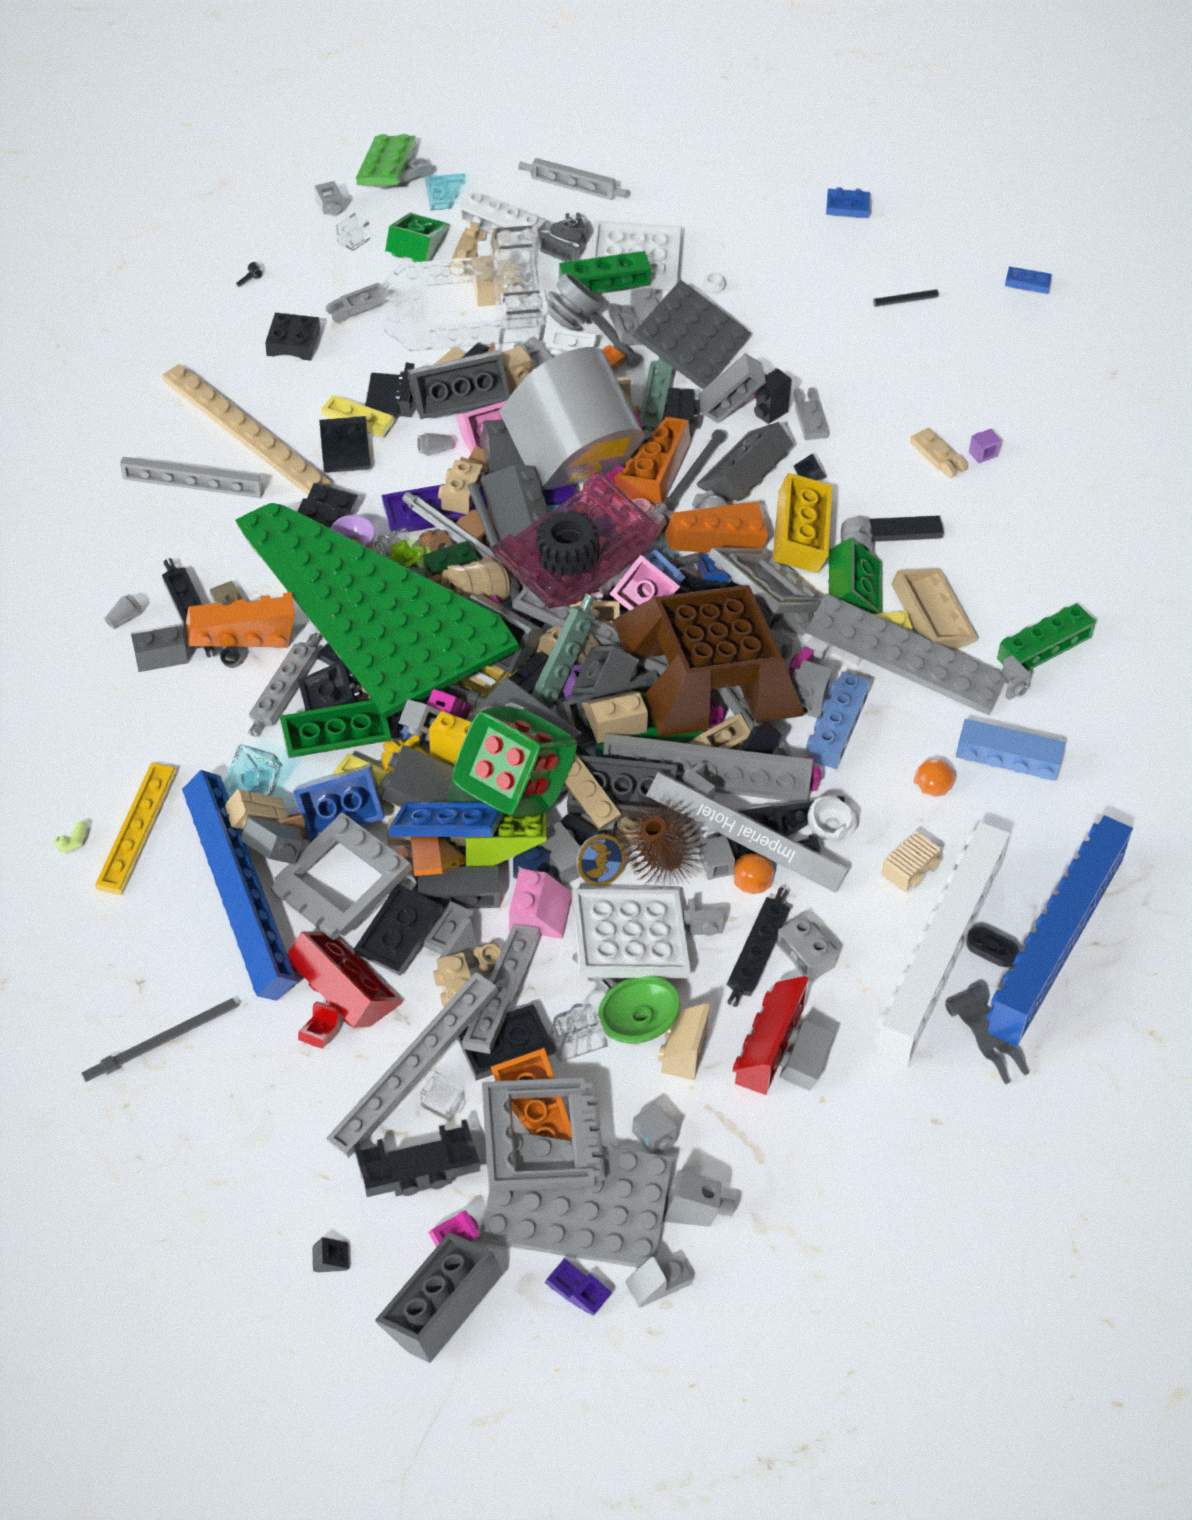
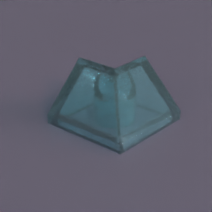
[224,744,283,796]

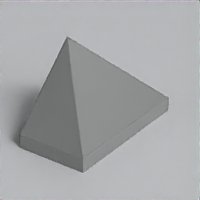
[439,918,480,969]

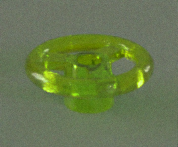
[388,540,427,567]

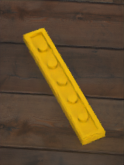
[95,762,177,896]

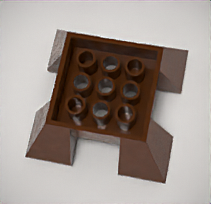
[613,585,804,737]

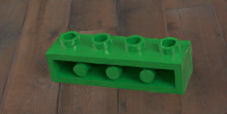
[997,603,1096,671]

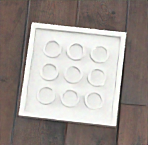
[591,220,681,290]
[571,889,691,978]

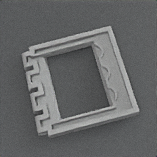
[708,548,824,614]
[271,812,413,940]
[481,1078,605,1192]

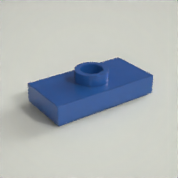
[1005,266,1052,294]

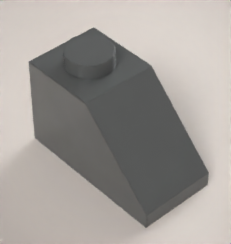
[240,815,303,864]

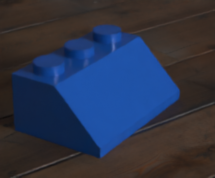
[293,764,385,841]

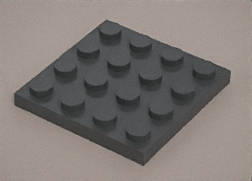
[632,279,752,390]

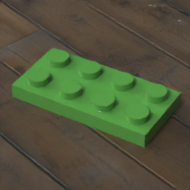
[356,134,417,185]

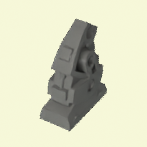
[538,212,588,262]

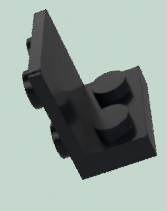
[365,362,415,417]
[319,416,371,473]

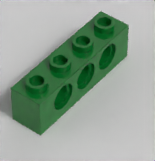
[558,251,651,293]

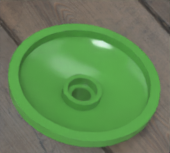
[598,976,680,1044]

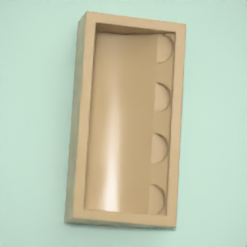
[891,568,978,650]

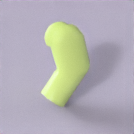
[54,821,88,853]

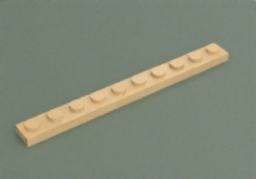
[162,363,331,495]

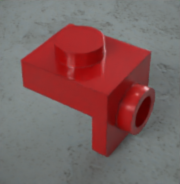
[298,1001,340,1049]

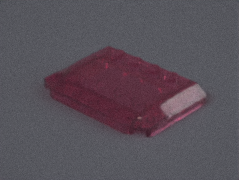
[492,472,659,609]

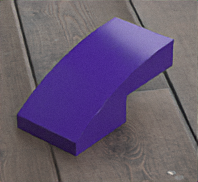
[544,1258,613,1316]

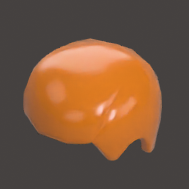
[913,758,955,797]
[734,853,774,894]

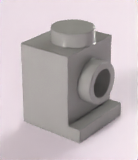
[314,181,344,215]

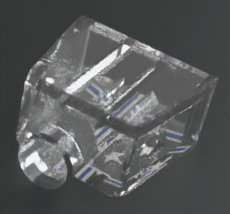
[549,1003,608,1063]

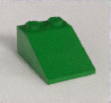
[385,212,450,264]

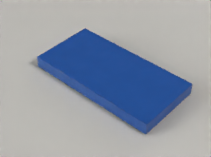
[388,802,505,837]

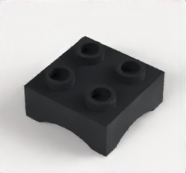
[265,312,320,361]

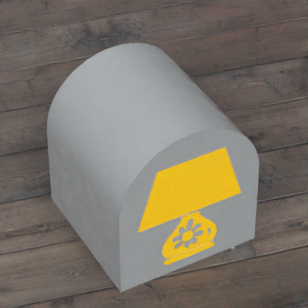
[499,347,645,491]

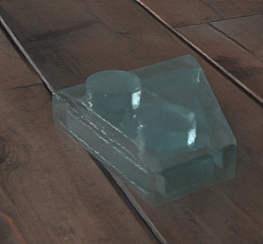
[425,173,466,211]

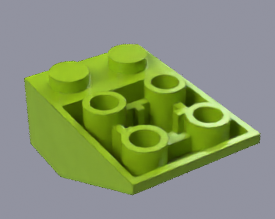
[466,813,547,866]

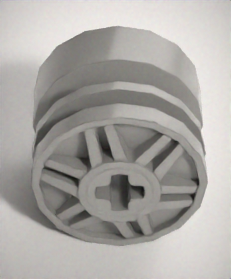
[541,273,601,331]

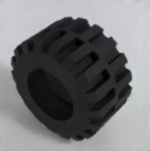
[536,511,600,577]

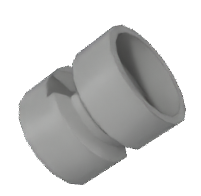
[841,517,872,553]

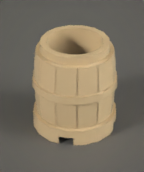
[441,561,510,604]

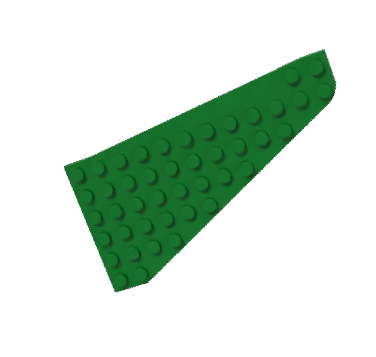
[235,503,519,719]

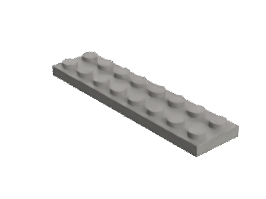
[806,593,1006,716]
[603,734,813,802]

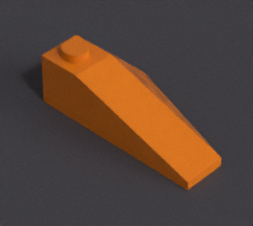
[410,837,466,876]
[491,1048,572,1141]

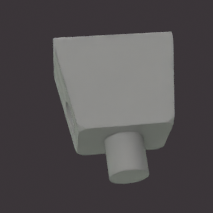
[663,1170,735,1227]

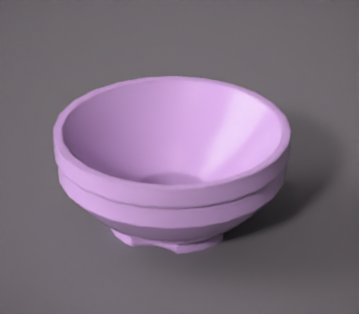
[331,515,375,548]

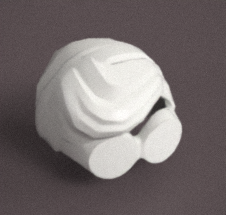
[808,796,857,841]

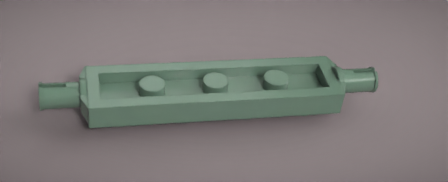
[639,357,673,432]
[531,593,596,709]

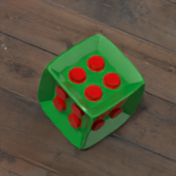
[452,706,577,817]

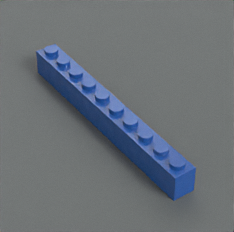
[182,770,297,1001]

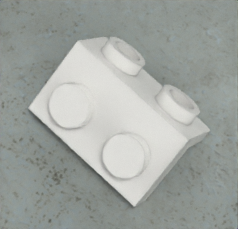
[545,327,597,357]

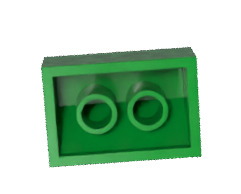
[828,537,882,614]

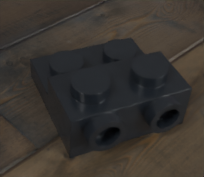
[297,483,359,529]
[298,660,364,711]

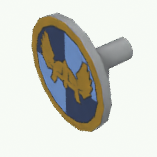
[576,834,625,886]

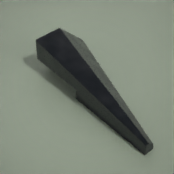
[717,795,845,863]

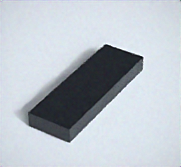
[869,515,944,542]

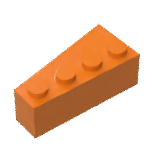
[614,417,691,504]
[665,501,769,553]
[186,592,295,648]

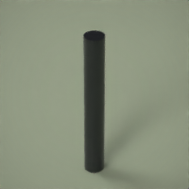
[873,289,939,307]

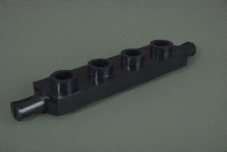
[162,558,217,658]
[726,888,791,1007]

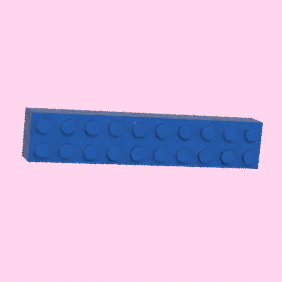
[986,815,1133,1047]

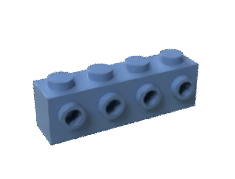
[806,672,871,770]
[955,719,1066,781]

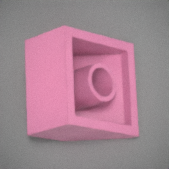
[455,401,506,452]
[610,555,680,610]
[509,869,572,939]

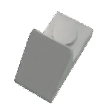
[626,1255,692,1308]

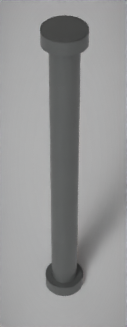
[586,311,641,368]
[662,429,726,511]

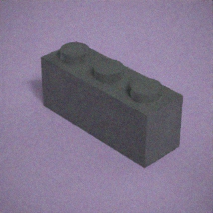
[418,866,499,909]

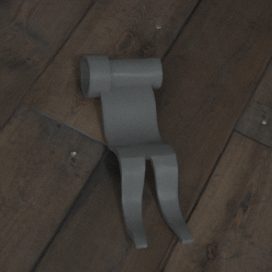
[945,984,1029,1085]

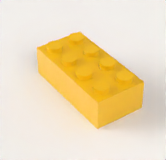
[772,473,833,574]

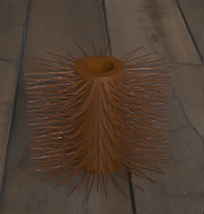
[616,795,708,890]

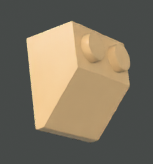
[582,691,648,743]
[658,1003,710,1081]

